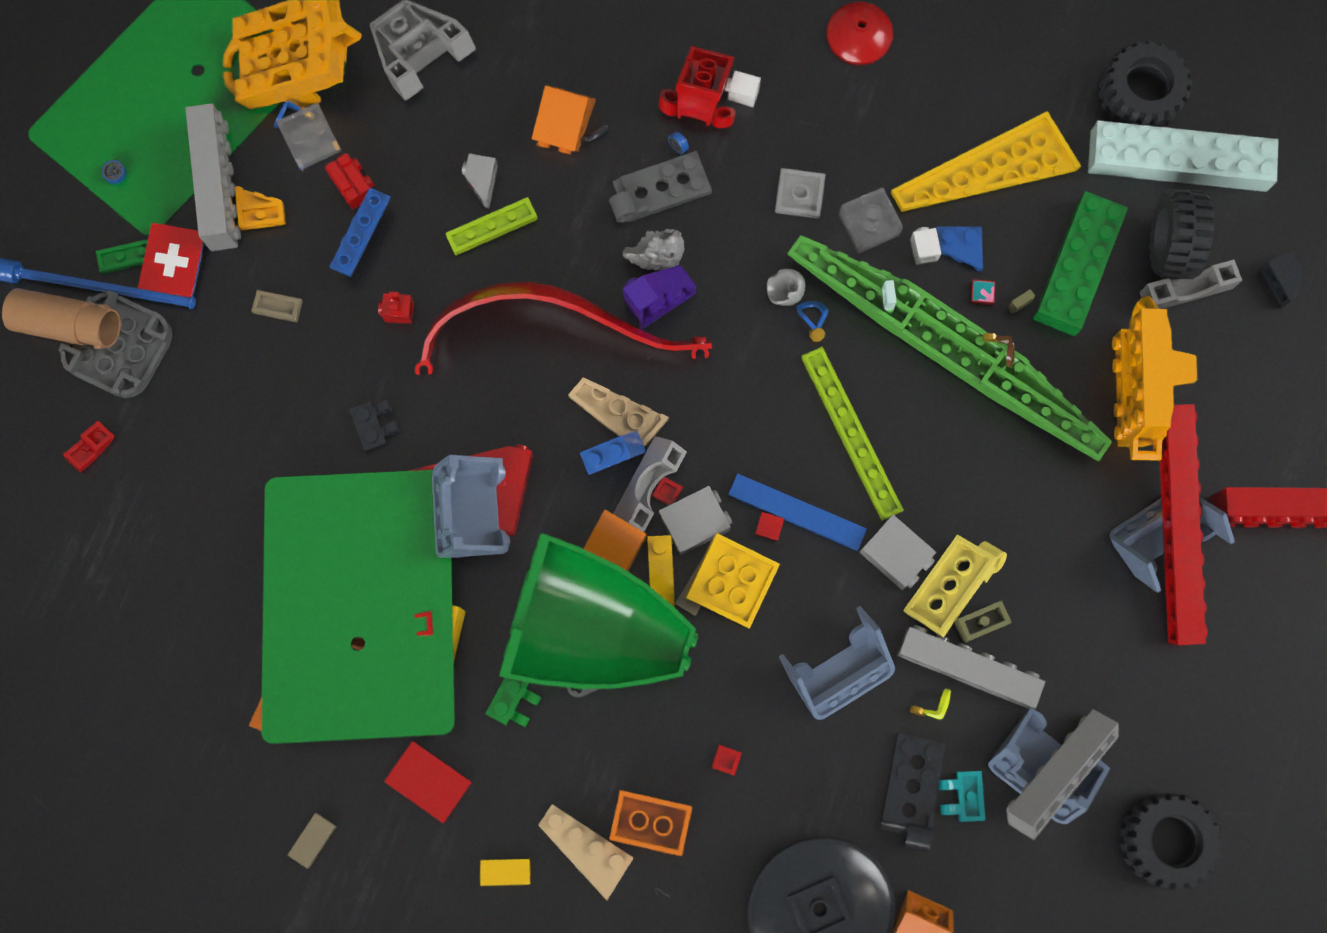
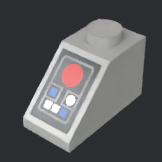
[462,154,498,208]

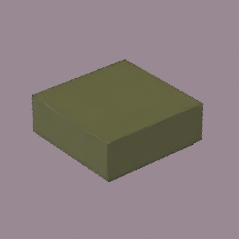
[1007,289,1035,314]

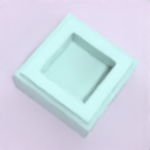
[882,280,897,310]

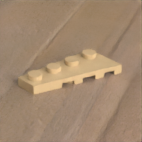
[568,378,669,447]
[539,804,634,900]

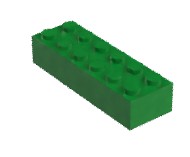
[1032,191,1128,336]

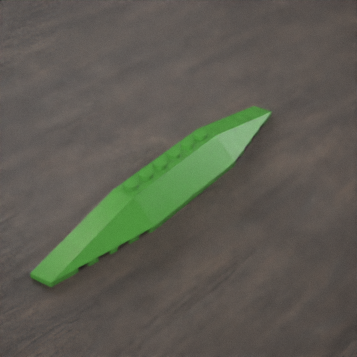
[787,236,1112,461]

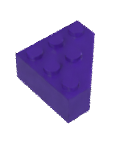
[623,265,696,330]

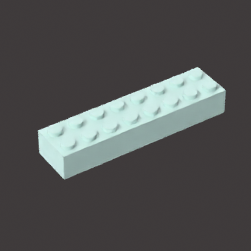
[1088,121,1278,192]

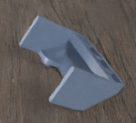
[1110,497,1235,593]
[779,606,895,720]

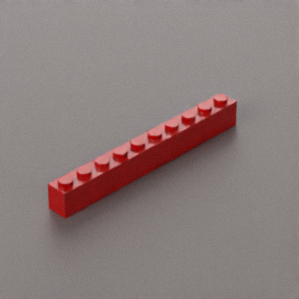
[1160,404,1208,645]

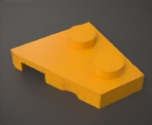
[235,186,286,231]

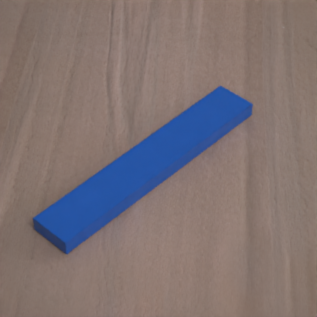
[728,473,867,551]

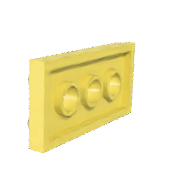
[903,535,1007,637]

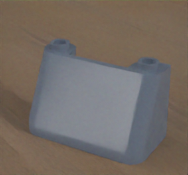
[432,455,510,558]
[989,707,1110,824]

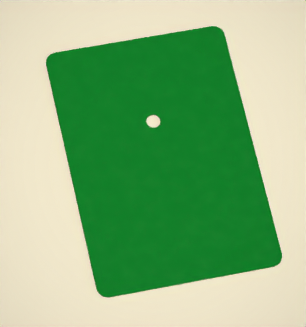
[29,0,280,236]
[261,470,455,744]

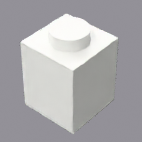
[725,71,761,107]
[910,227,941,265]

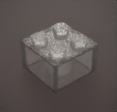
[276,103,341,170]
[839,187,903,254]

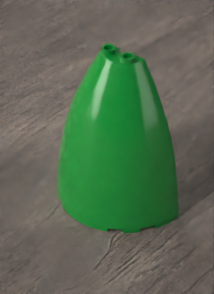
[499,534,698,689]

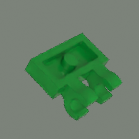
[485,678,541,727]

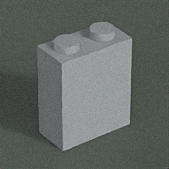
[659,486,732,556]
[860,515,936,590]

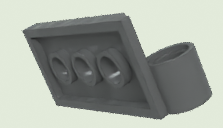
[609,151,712,223]

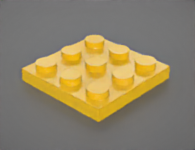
[685,533,780,628]

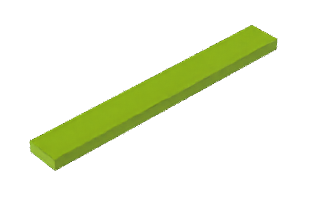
[801,347,904,521]

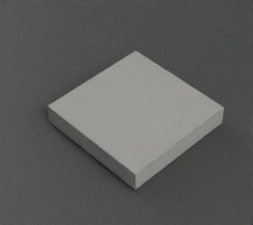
[775,168,825,219]

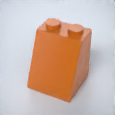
[532,86,596,154]
[583,510,647,571]
[892,890,953,933]

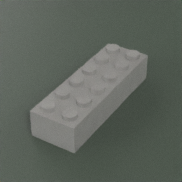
[185,103,240,251]

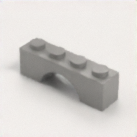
[1140,260,1242,309]
[613,436,687,532]

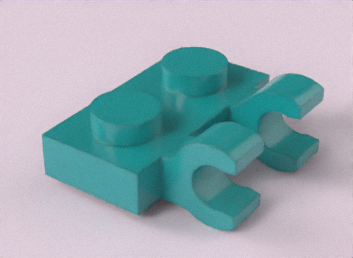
[938,771,985,822]

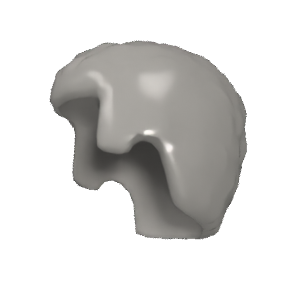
[767,269,806,306]

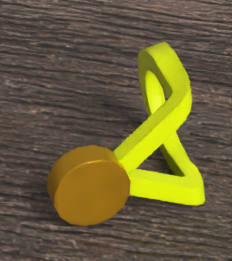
[910,689,951,720]

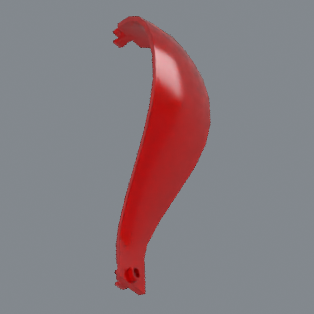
[415,282,712,375]

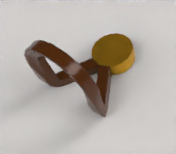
[982,333,1015,368]

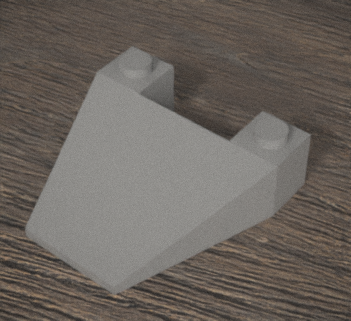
[369,0,476,100]

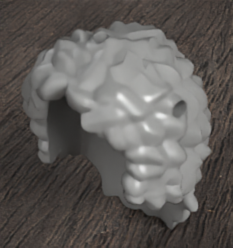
[623,229,685,271]

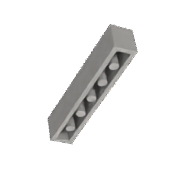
[896,625,1045,709]
[1007,709,1119,840]

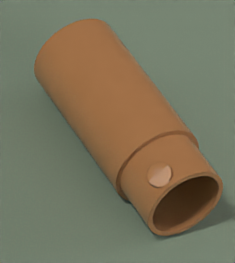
[2,288,121,349]

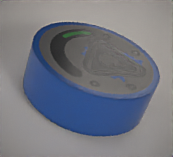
[668,131,689,154]
[101,160,126,184]

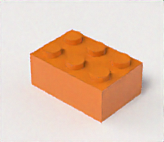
[609,790,692,856]

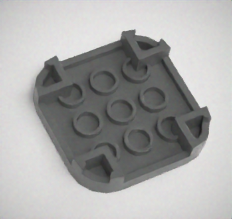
[58,290,172,398]

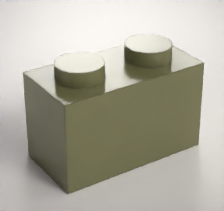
[954,601,1012,644]

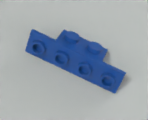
[329,188,391,277]

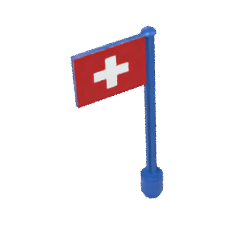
[0,223,204,309]

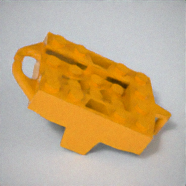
[223,0,362,109]
[1112,296,1197,461]

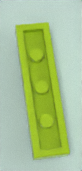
[445,197,538,256]

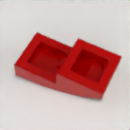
[63,421,115,473]

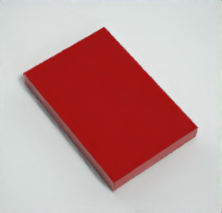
[384,741,472,823]

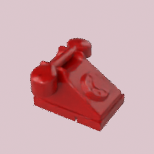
[659,46,736,128]

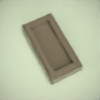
[251,290,303,322]
[288,813,337,869]

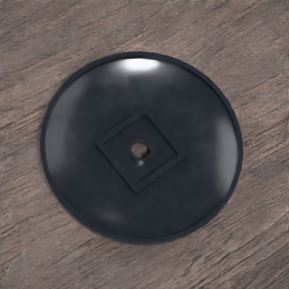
[747,837,895,933]

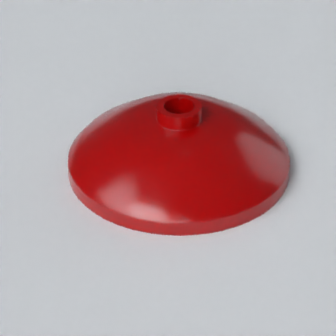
[827,2,893,65]

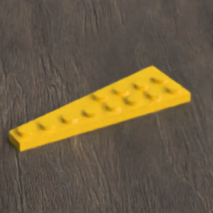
[891,111,1081,212]

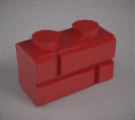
[325,153,374,209]

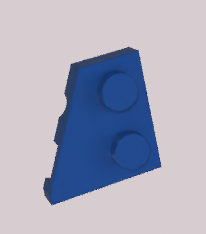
[936,227,983,271]

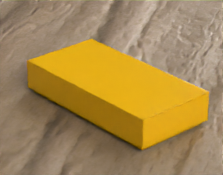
[480,859,530,886]

